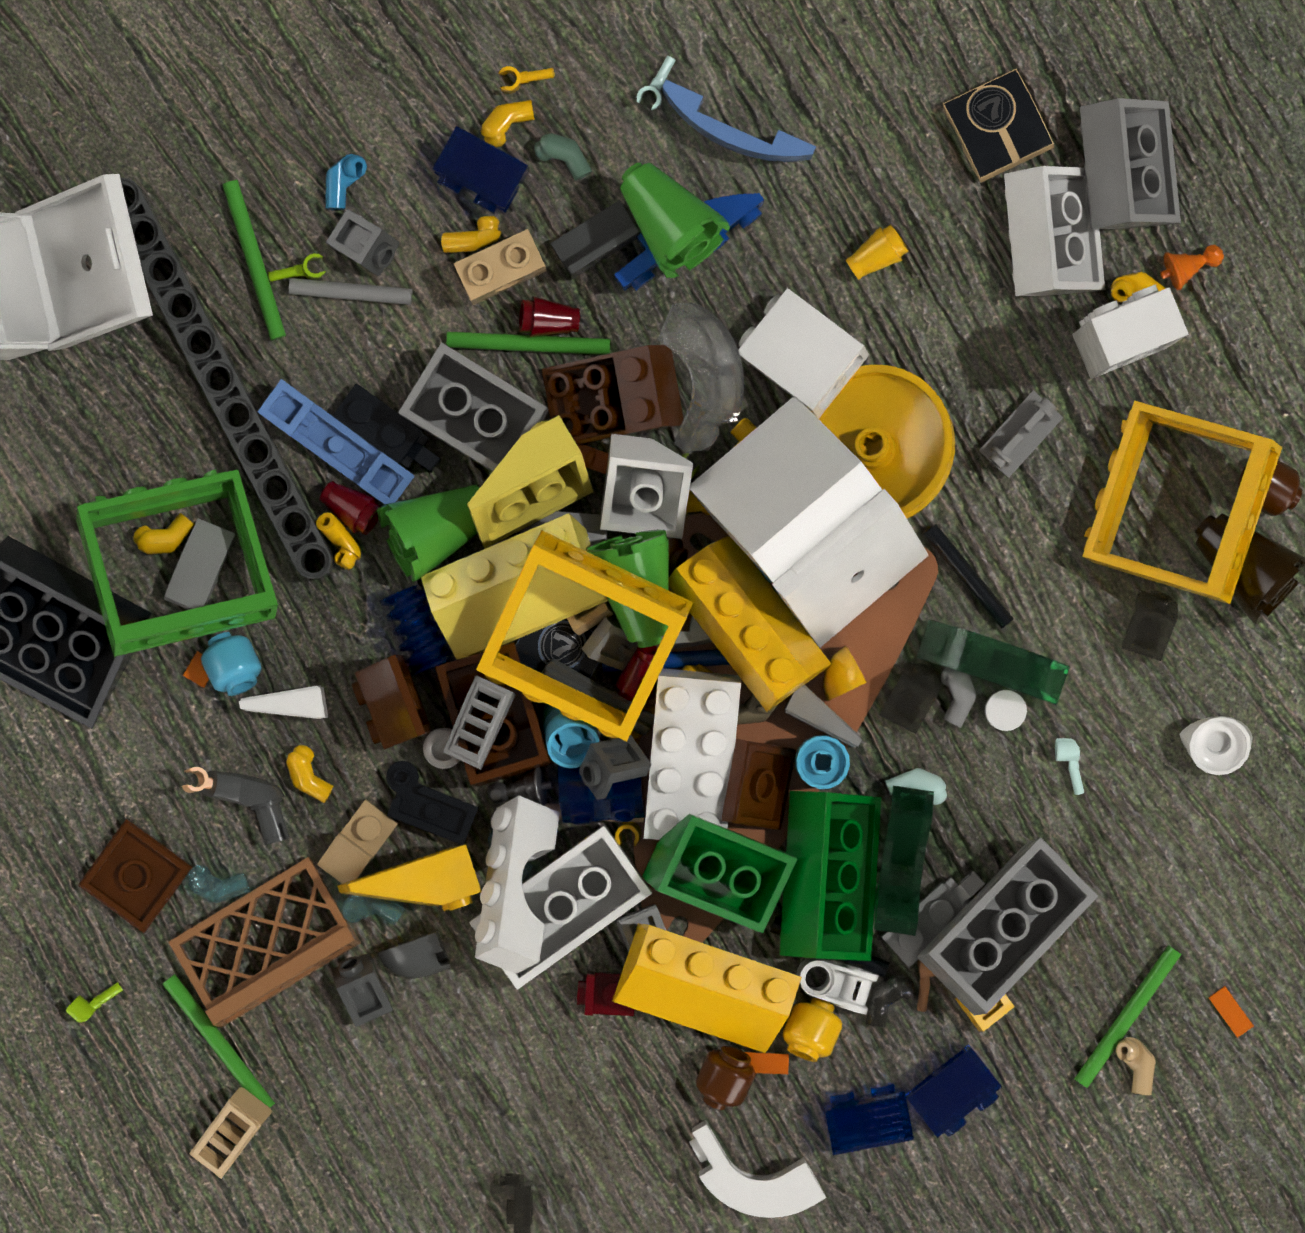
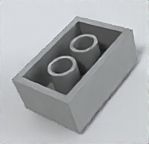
[398,342,548,472]

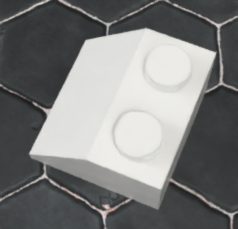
[600,434,693,539]

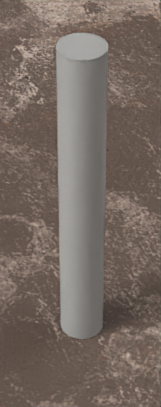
[289,278,413,305]

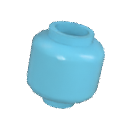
[201,632,261,696]

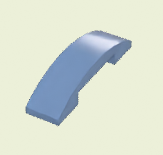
[662,80,816,162]
[257,379,414,505]

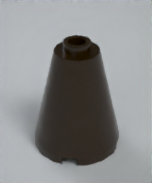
[1195,514,1305,624]

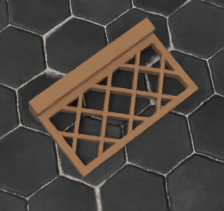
[168,857,361,1028]

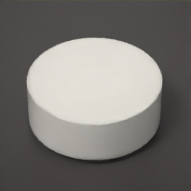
[985,690,1027,731]
[423,728,461,769]

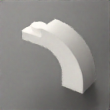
[689,1120,826,1218]

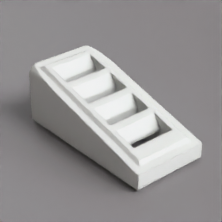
[239,685,328,719]

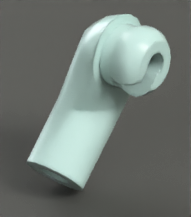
[885,768,947,805]

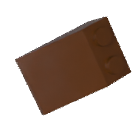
[435,642,554,788]
[351,654,432,750]

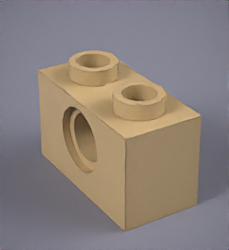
[453,229,547,305]

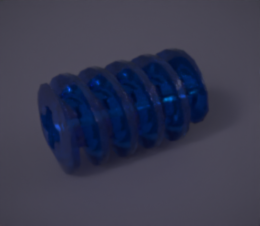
[380,584,455,676]

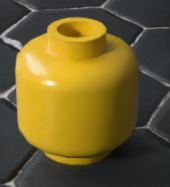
[783,998,842,1062]

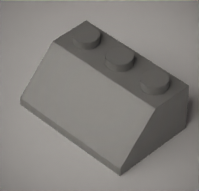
[1080,98,1181,230]

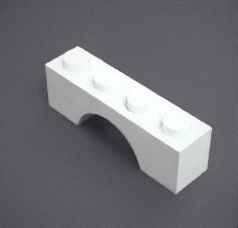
[475,796,560,974]

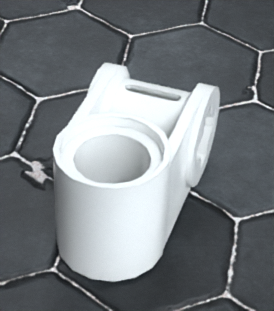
[796,958,879,1015]

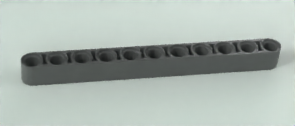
[120,178,334,580]

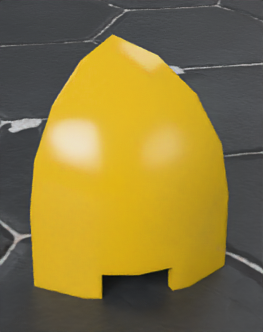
[823,646,867,701]

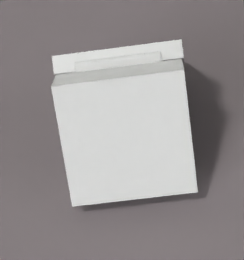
[0,174,153,360]
[690,396,929,648]

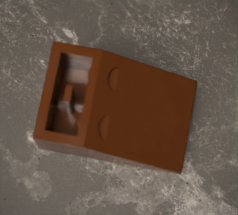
[542,345,685,445]

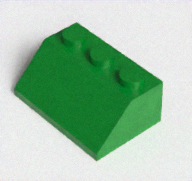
[642,813,797,933]

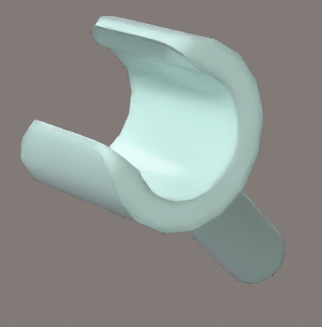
[637,56,676,110]
[1055,738,1084,795]

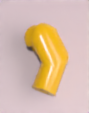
[481,100,534,148]

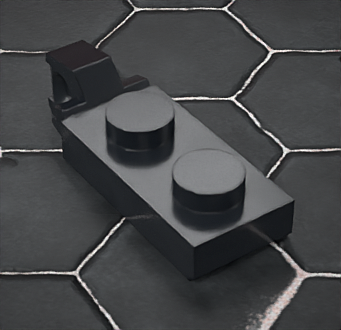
[333,383,441,473]

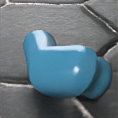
[325,154,367,210]

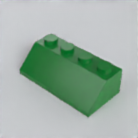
[779,791,882,961]

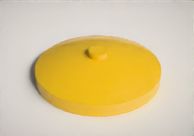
[819,365,955,519]

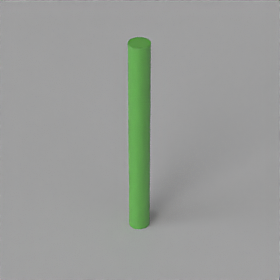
[222,180,286,341]
[446,331,611,355]
[1074,945,1182,1088]
[162,974,275,1108]

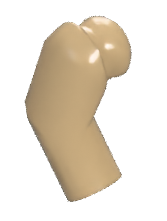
[1116,1037,1156,1095]

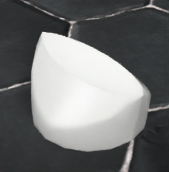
[1179,716,1253,775]

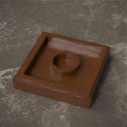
[721,739,796,830]
[78,819,194,933]

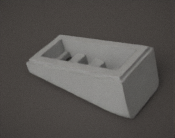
[443,676,516,770]
[784,685,862,748]

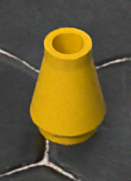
[845,224,909,280]

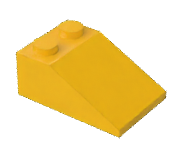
[337,844,482,911]

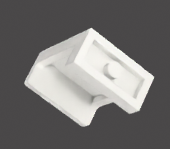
[736,288,869,419]

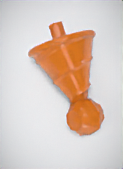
[1160,245,1224,290]

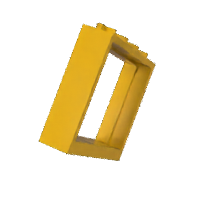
[1082,400,1282,604]
[476,530,693,742]

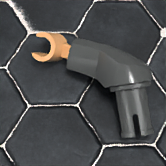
[182,767,290,845]

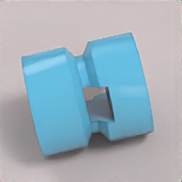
[541,704,600,768]
[795,735,850,789]

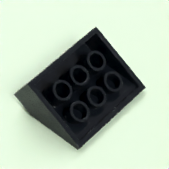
[0,536,152,729]

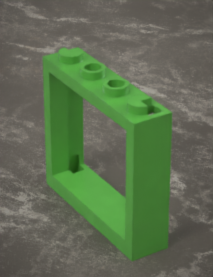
[76,469,278,657]

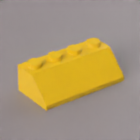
[669,536,831,712]
[612,923,802,1053]

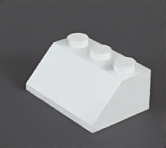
[1004,166,1105,296]

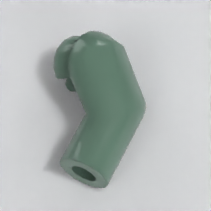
[534,133,593,181]

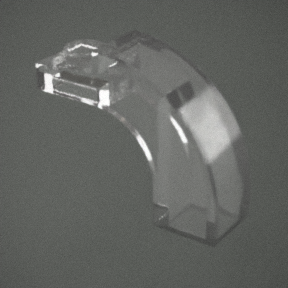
[657,303,744,452]

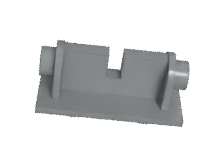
[978,390,1064,478]

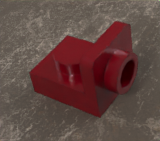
[577,971,634,1016]

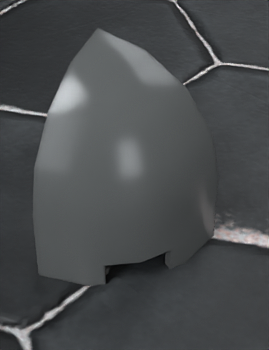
[376,930,452,979]

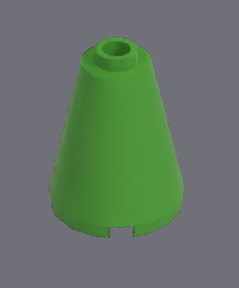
[620,163,730,278]
[377,485,479,582]
[587,530,669,648]

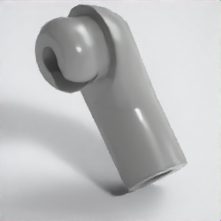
[941,665,976,728]

